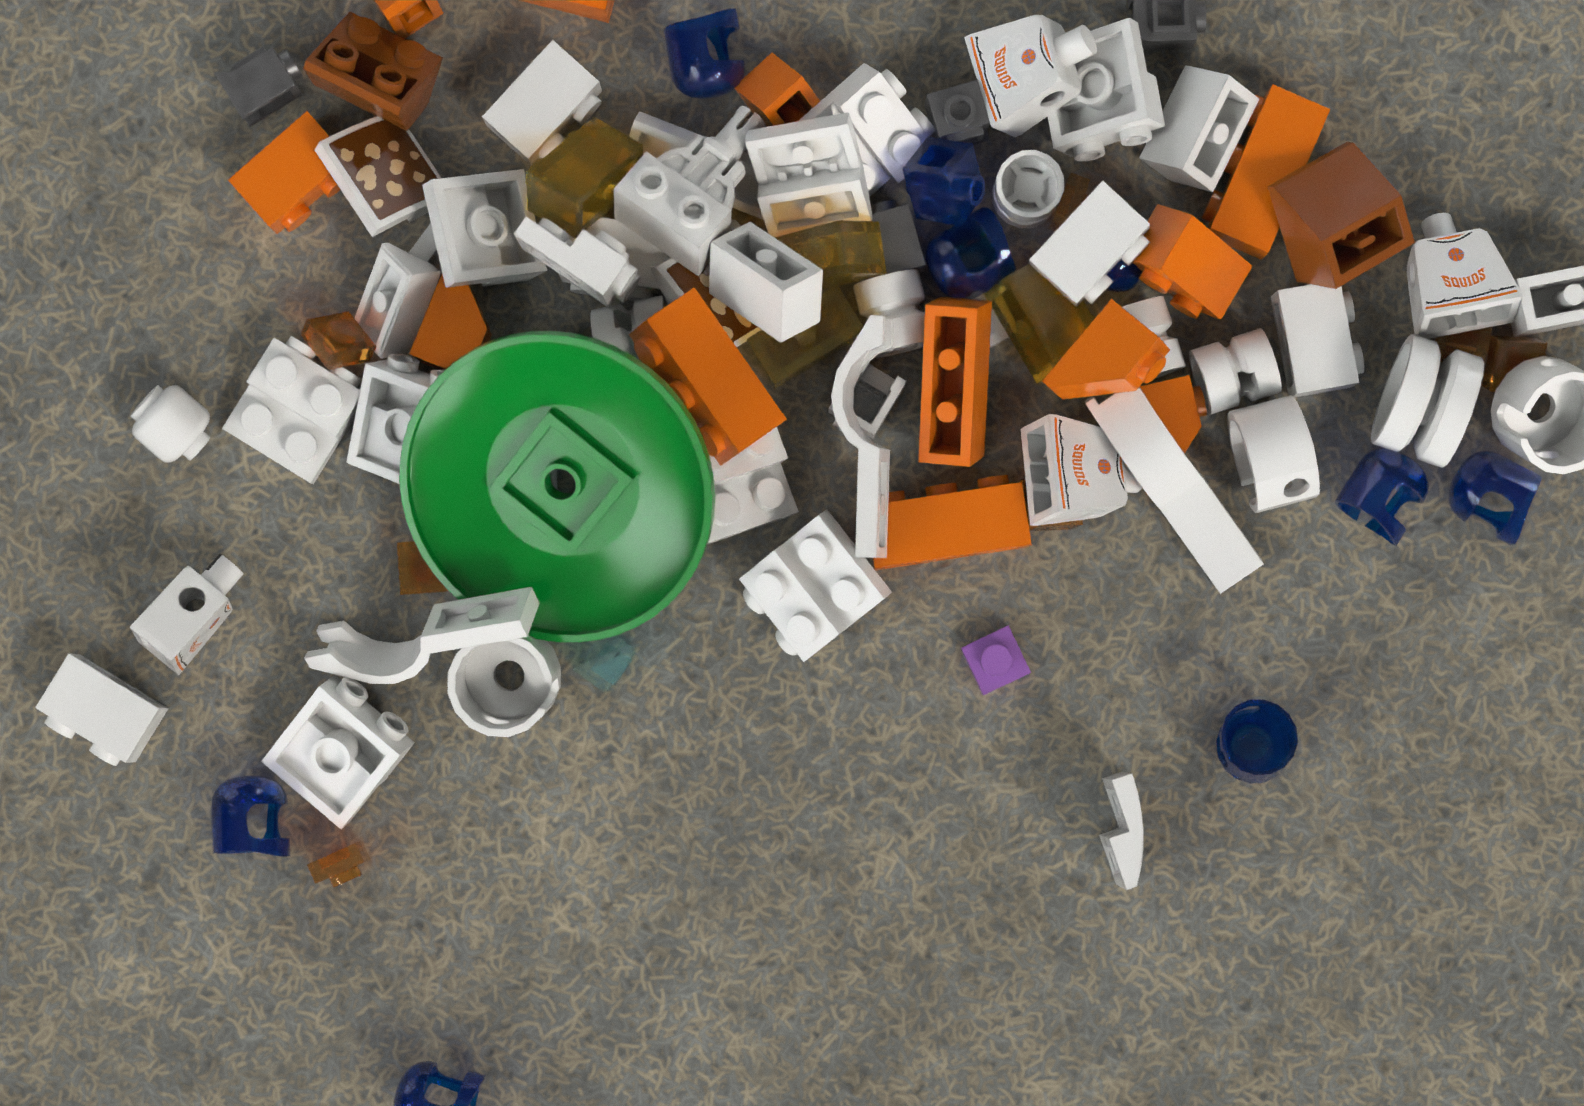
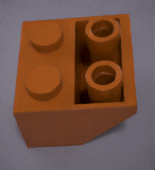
[303,12,443,131]
[1267,142,1415,289]

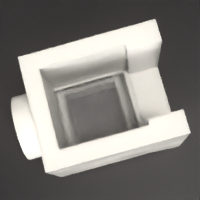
[828,362,907,439]

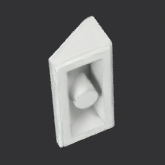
[351,243,441,359]

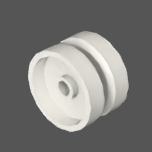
[1371,334,1484,468]

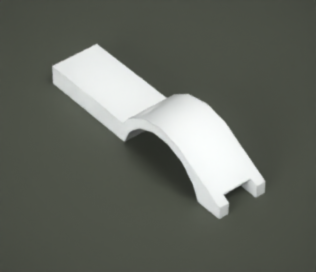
[831,315,894,558]
[1084,387,1264,594]
[305,587,539,684]

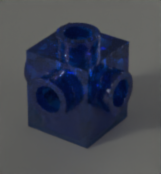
[902,137,986,226]

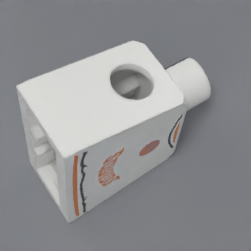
[964,15,1097,137]
[1406,213,1522,339]
[1020,414,1142,526]
[130,554,243,676]

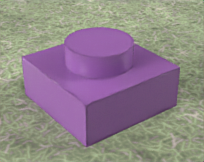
[960,625,1031,695]

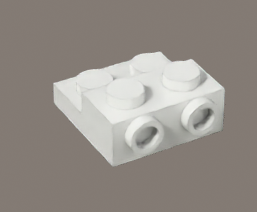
[1048,18,1165,161]
[799,63,937,197]
[422,169,547,288]
[514,217,641,309]
[222,336,362,484]
[346,354,444,484]
[708,427,799,544]
[739,510,892,662]
[261,675,415,829]

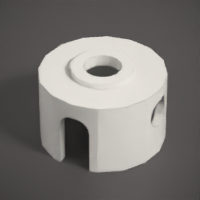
[1491,356,1584,474]
[1227,395,1320,513]
[447,635,561,737]

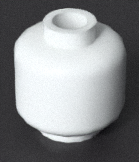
[130,385,211,463]

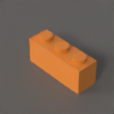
[1201,84,1331,260]
[628,287,787,466]
[918,297,992,467]
[872,475,1032,571]

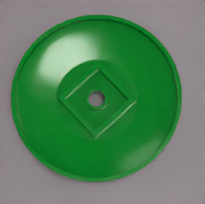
[399,331,715,642]

